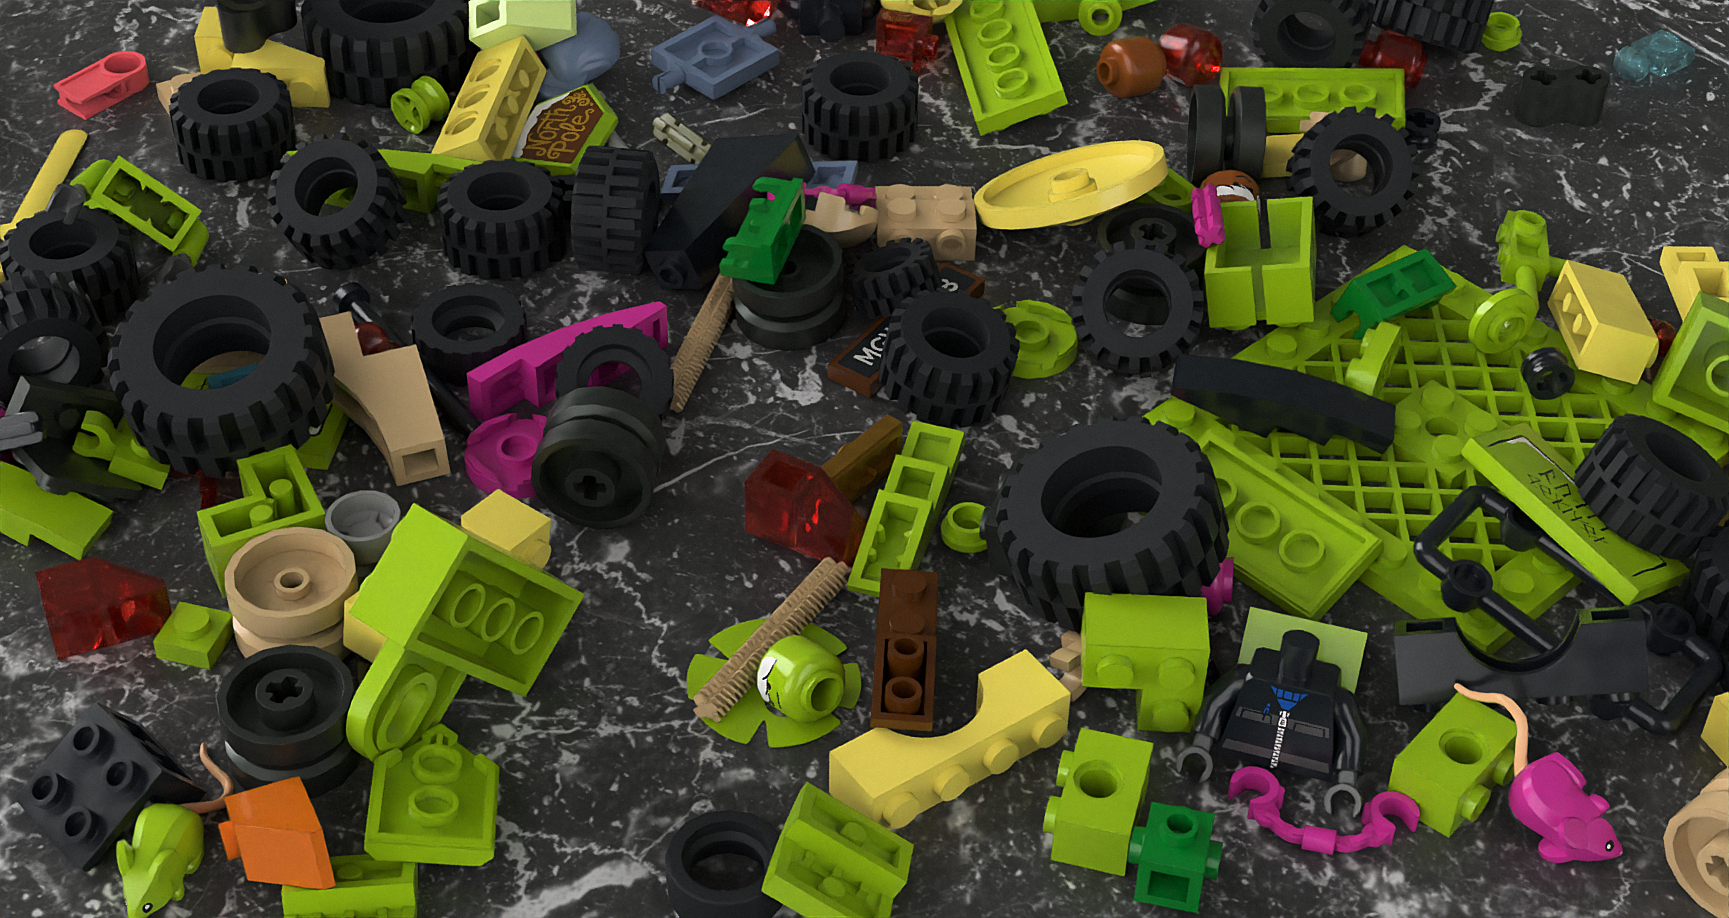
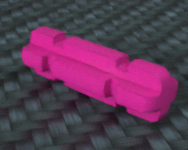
[1191,184,1226,248]

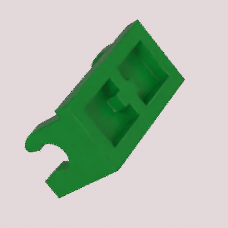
[719,177,806,285]
[1330,248,1457,340]

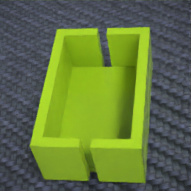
[1204,196,1317,331]

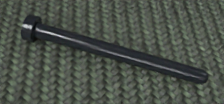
[332,282,482,438]

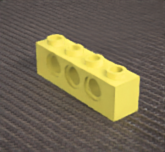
[431,35,547,162]

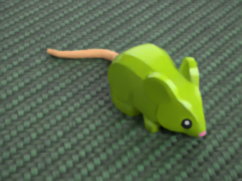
[116,742,235,918]

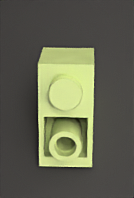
[469,0,577,52]

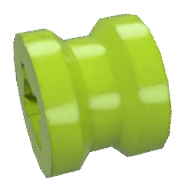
[391,76,450,134]

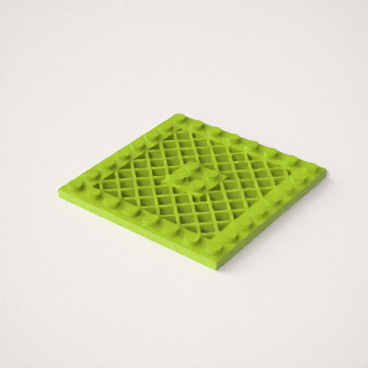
[1142,245,1729,655]

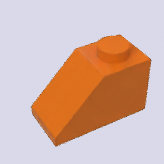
[218,775,336,890]

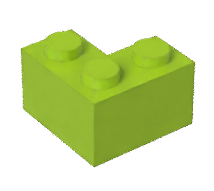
[197,444,326,598]
[1081,592,1210,733]

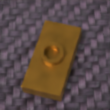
[817,414,902,519]

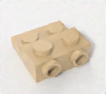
[875,184,977,261]

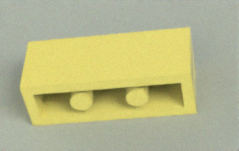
[1547,259,1659,385]

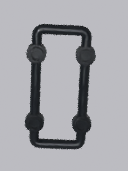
[1413,485,1725,736]

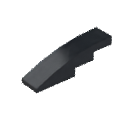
[1171,354,1396,455]

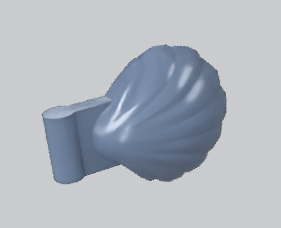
[536,11,620,103]

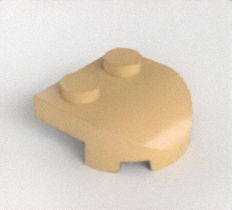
[803,192,880,248]

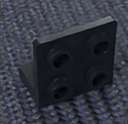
[16,701,207,872]

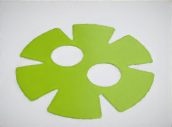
[686,618,861,748]

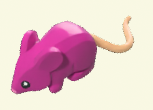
[1454,683,1623,863]

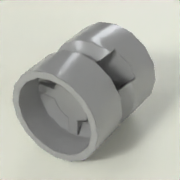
[325,490,402,589]

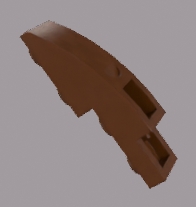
[870,568,939,732]

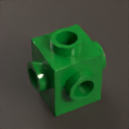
[1128,802,1223,913]

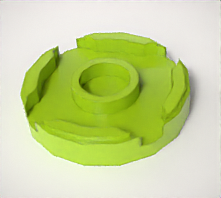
[993,300,1080,379]

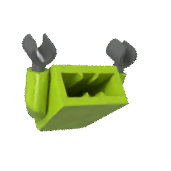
[46,156,209,284]

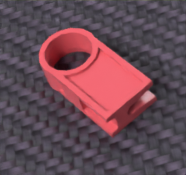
[53,51,150,120]

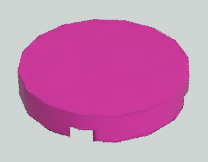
[464,413,547,499]

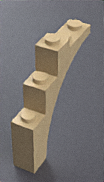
[191,279,451,486]

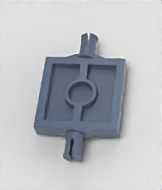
[651,14,779,100]

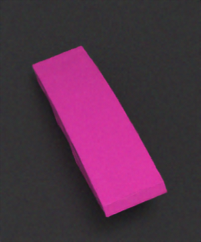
[466,301,668,422]

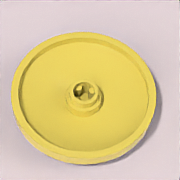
[974,140,1169,230]

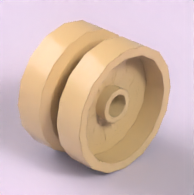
[224,526,359,661]
[1663,767,1729,918]

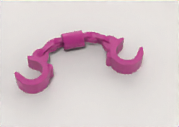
[767,182,877,210]
[1227,766,1420,855]

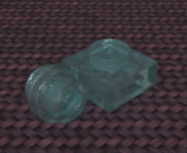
[1613,29,1696,82]

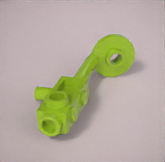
[1468,210,1566,354]

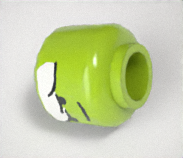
[757,635,845,723]

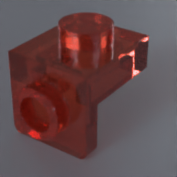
[876,8,939,77]

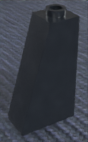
[643,134,816,290]

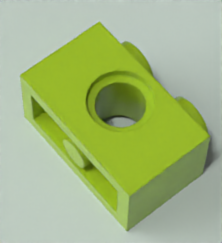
[1387,692,1517,838]
[1043,728,1154,877]

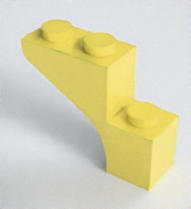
[194,7,330,108]

